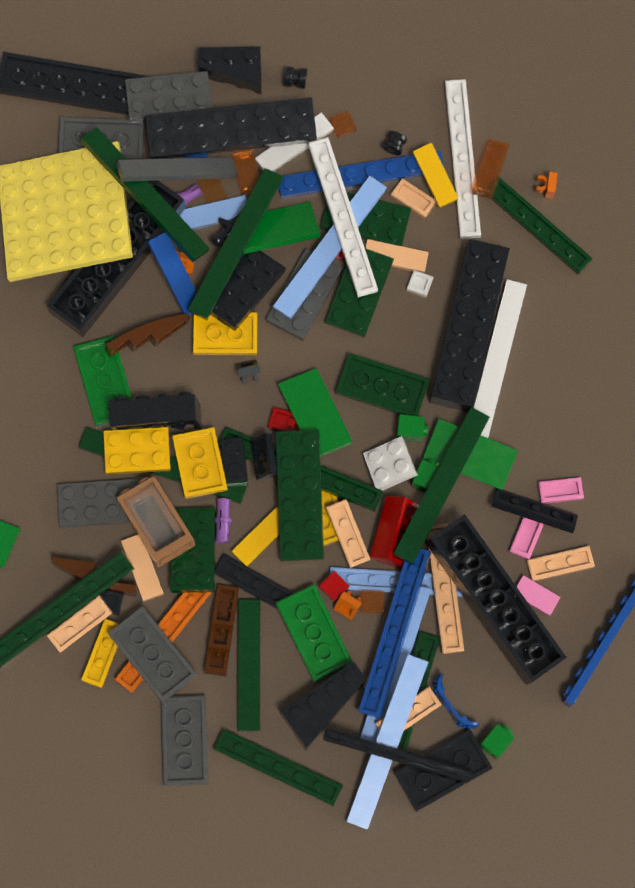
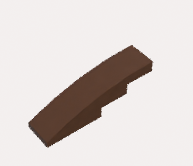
[105,314,190,358]
[52,557,137,597]
[204,584,239,676]

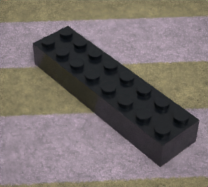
[145,97,317,159]
[47,181,186,337]
[430,239,510,412]
[425,514,567,685]

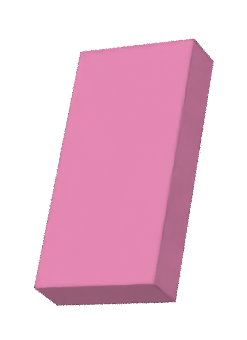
[538,477,584,504]
[509,517,544,560]
[517,575,561,617]

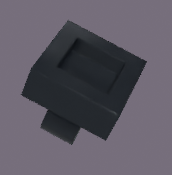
[235,359,260,385]

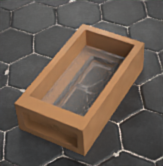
[117,476,196,568]

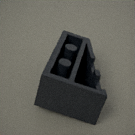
[198,46,261,94]

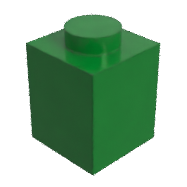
[396,414,428,443]
[411,459,440,493]
[480,724,515,760]

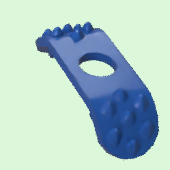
[433,673,479,730]

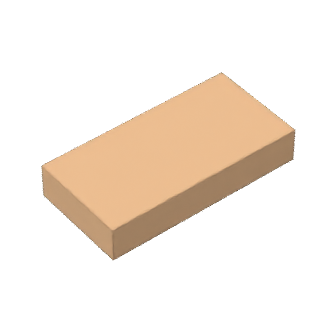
[390,178,436,219]

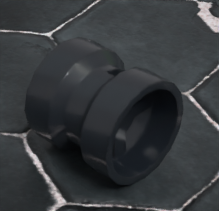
[284,66,307,89]

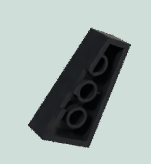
[109,392,202,430]
[281,662,366,751]

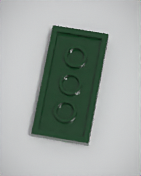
[320,192,411,246]
[325,248,394,338]
[336,353,430,416]
[170,507,216,593]

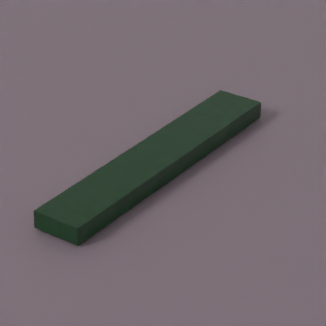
[485,177,593,275]
[238,600,260,732]
[396,631,440,763]
[214,729,343,806]

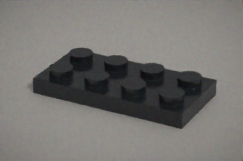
[211,251,286,331]
[394,730,493,812]

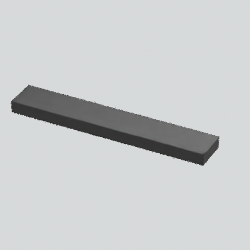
[116,157,238,182]

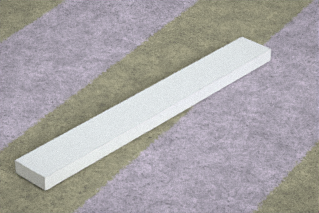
[445,79,481,239]
[308,137,378,298]
[474,279,527,438]

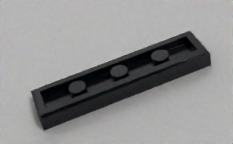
[491,488,578,534]
[215,554,295,610]

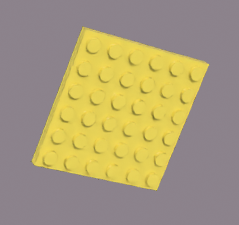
[0,141,133,282]

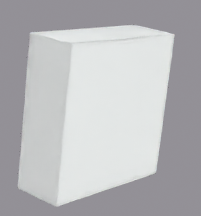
[407,270,434,298]

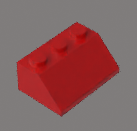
[370,496,424,569]

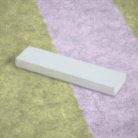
[255,112,334,172]

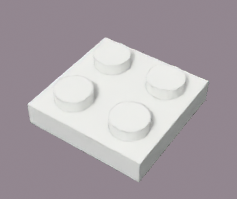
[363,436,417,491]

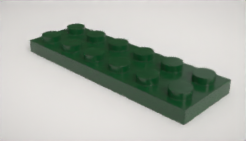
[276,430,324,562]

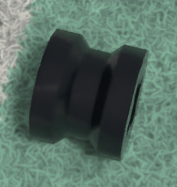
[382,131,407,156]

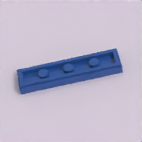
[146,232,197,315]

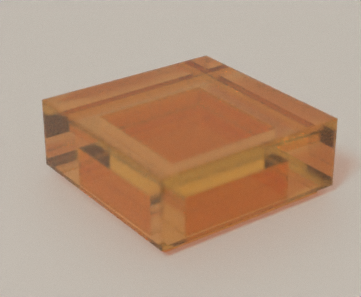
[329,111,357,139]
[361,590,384,614]

